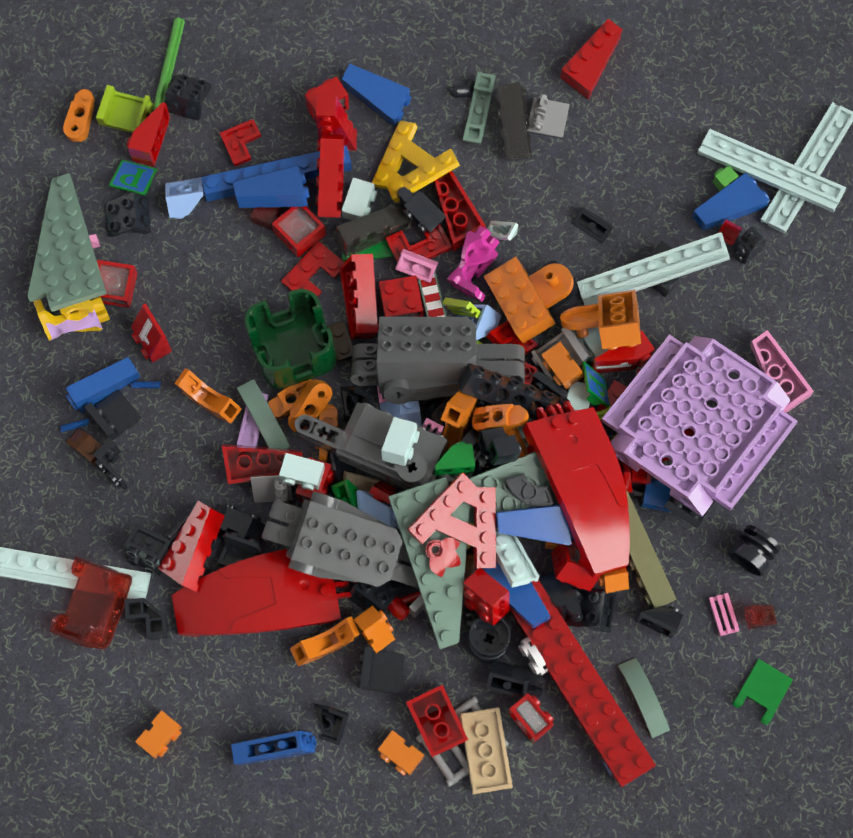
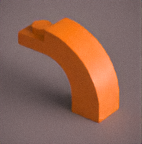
[174,368,242,424]
[290,616,360,666]

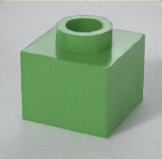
[713,166,739,191]

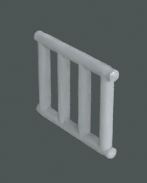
[416,696,509,787]

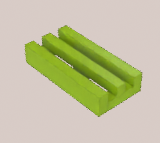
[442,297,481,318]

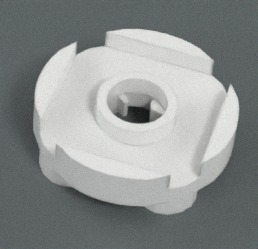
[518,637,548,675]

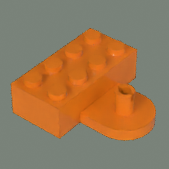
[484,257,574,343]
[560,290,641,350]

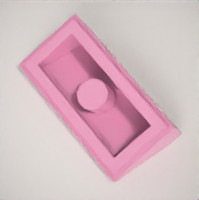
[395,249,438,283]

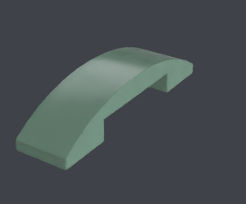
[463,72,495,144]
[237,379,290,449]
[618,658,670,738]

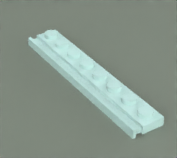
[761,102,853,234]
[698,129,846,213]
[577,232,730,305]
[450,470,539,587]
[0,547,151,599]

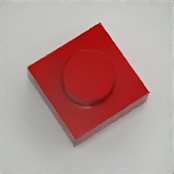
[718,219,742,246]

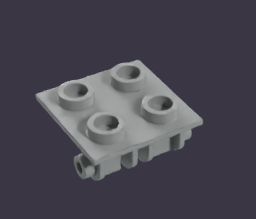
[527,94,570,138]
[251,475,293,504]

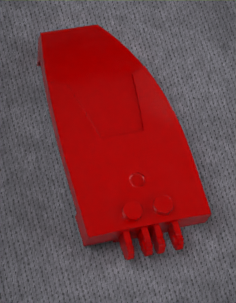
[522,401,630,577]
[171,549,351,637]

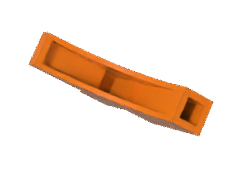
[441,390,477,450]

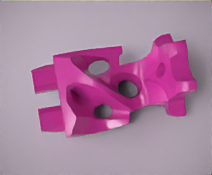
[447,226,500,302]

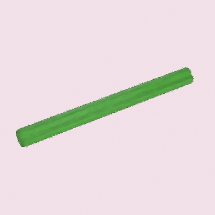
[152,18,185,112]

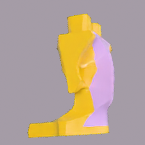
[33,297,110,341]

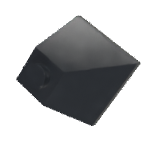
[636,606,683,638]

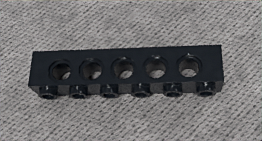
[458,363,571,420]

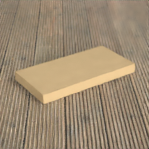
[460,708,513,794]

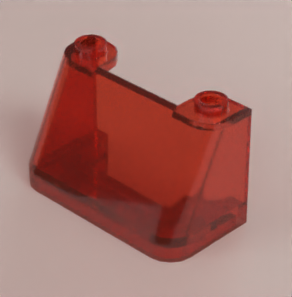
[49,556,132,649]

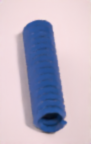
[131,381,161,389]
[60,418,90,433]

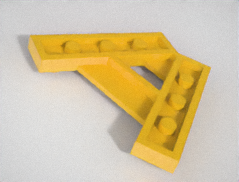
[372,121,460,203]

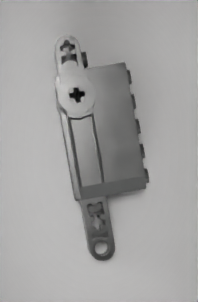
[351,317,525,404]
[295,402,454,491]
[261,491,418,588]

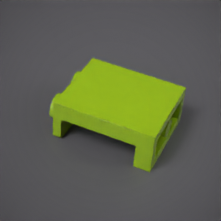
[96,85,153,133]

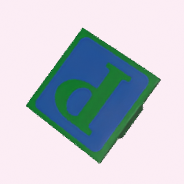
[109,160,157,196]
[582,361,610,408]

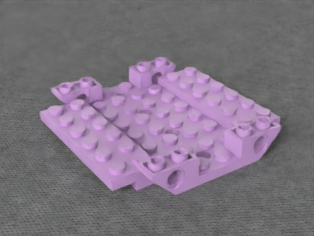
[602,334,798,517]

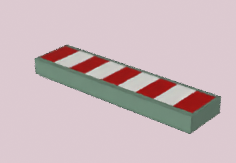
[417,272,447,317]

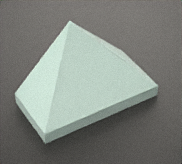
[487,221,518,240]

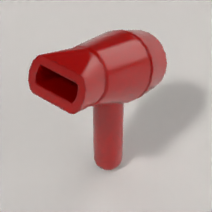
[387,591,421,621]

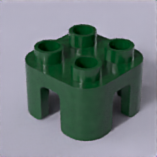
[245,289,337,389]

